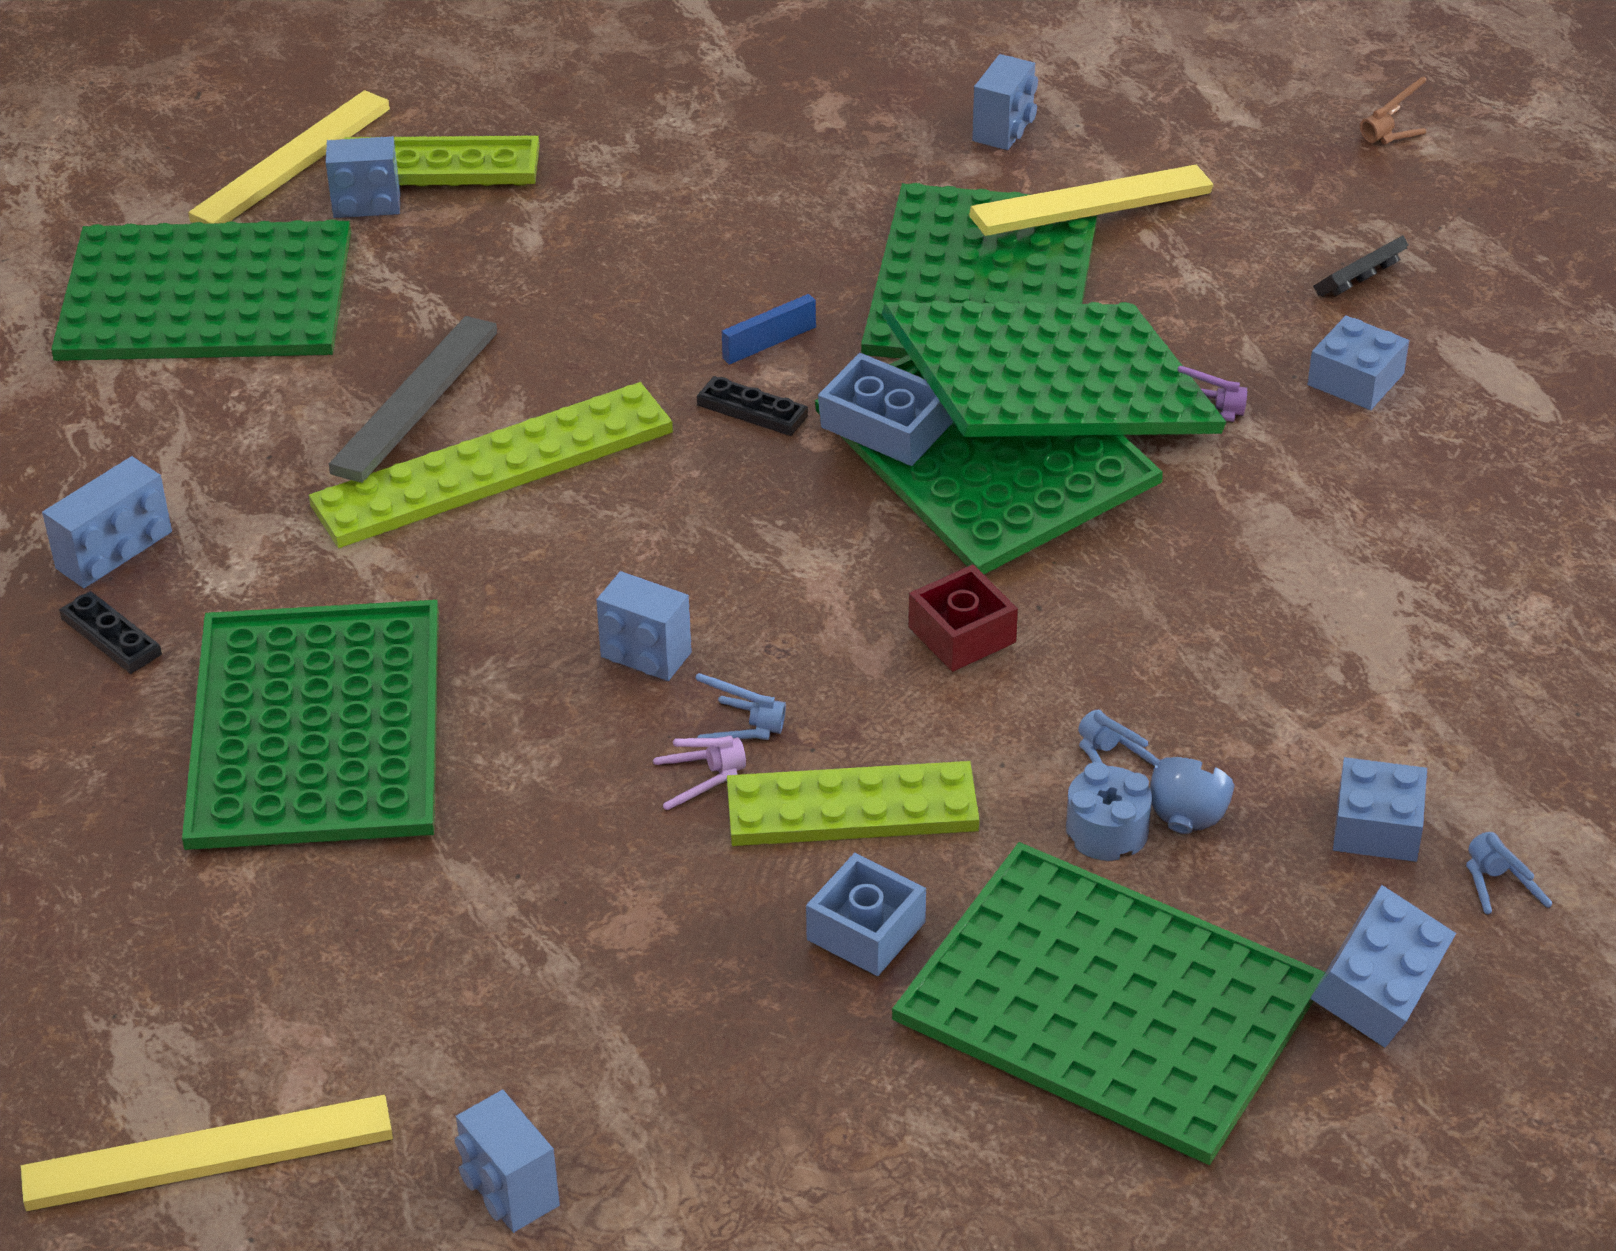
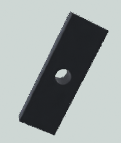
[1313,235,1409,297]
[697,376,808,436]
[59,591,162,674]

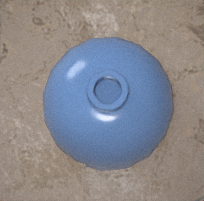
[1149,757,1235,834]

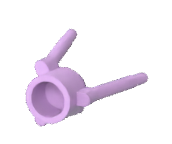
[653,735,746,810]

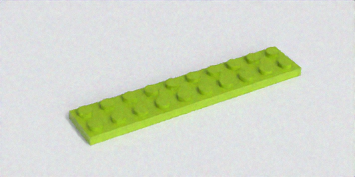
[309,382,673,549]

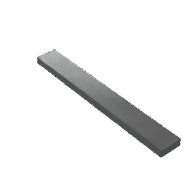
[329,316,497,483]

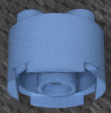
[1066,762,1152,861]

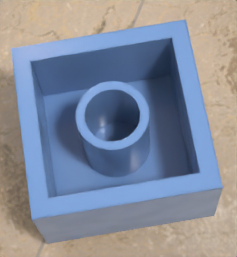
[972,54,1038,150]
[326,136,400,218]
[1308,316,1409,410]
[596,571,692,681]
[1333,757,1427,862]
[806,853,926,976]
[455,1089,560,1233]

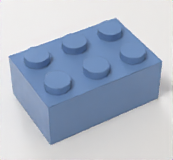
[818,353,953,466]
[42,456,172,588]
[1310,885,1456,1047]

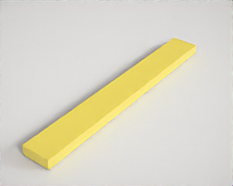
[188,90,390,224]
[969,164,1214,236]
[21,1095,393,1211]

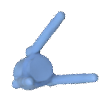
[696,673,786,740]
[1078,710,1160,766]
[1466,832,1552,915]

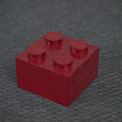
[908,564,1018,672]

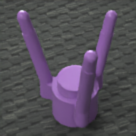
[1177,366,1247,422]

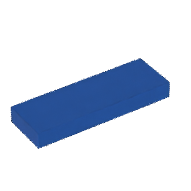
[722,294,816,365]

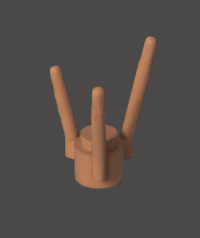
[1360,77,1427,145]

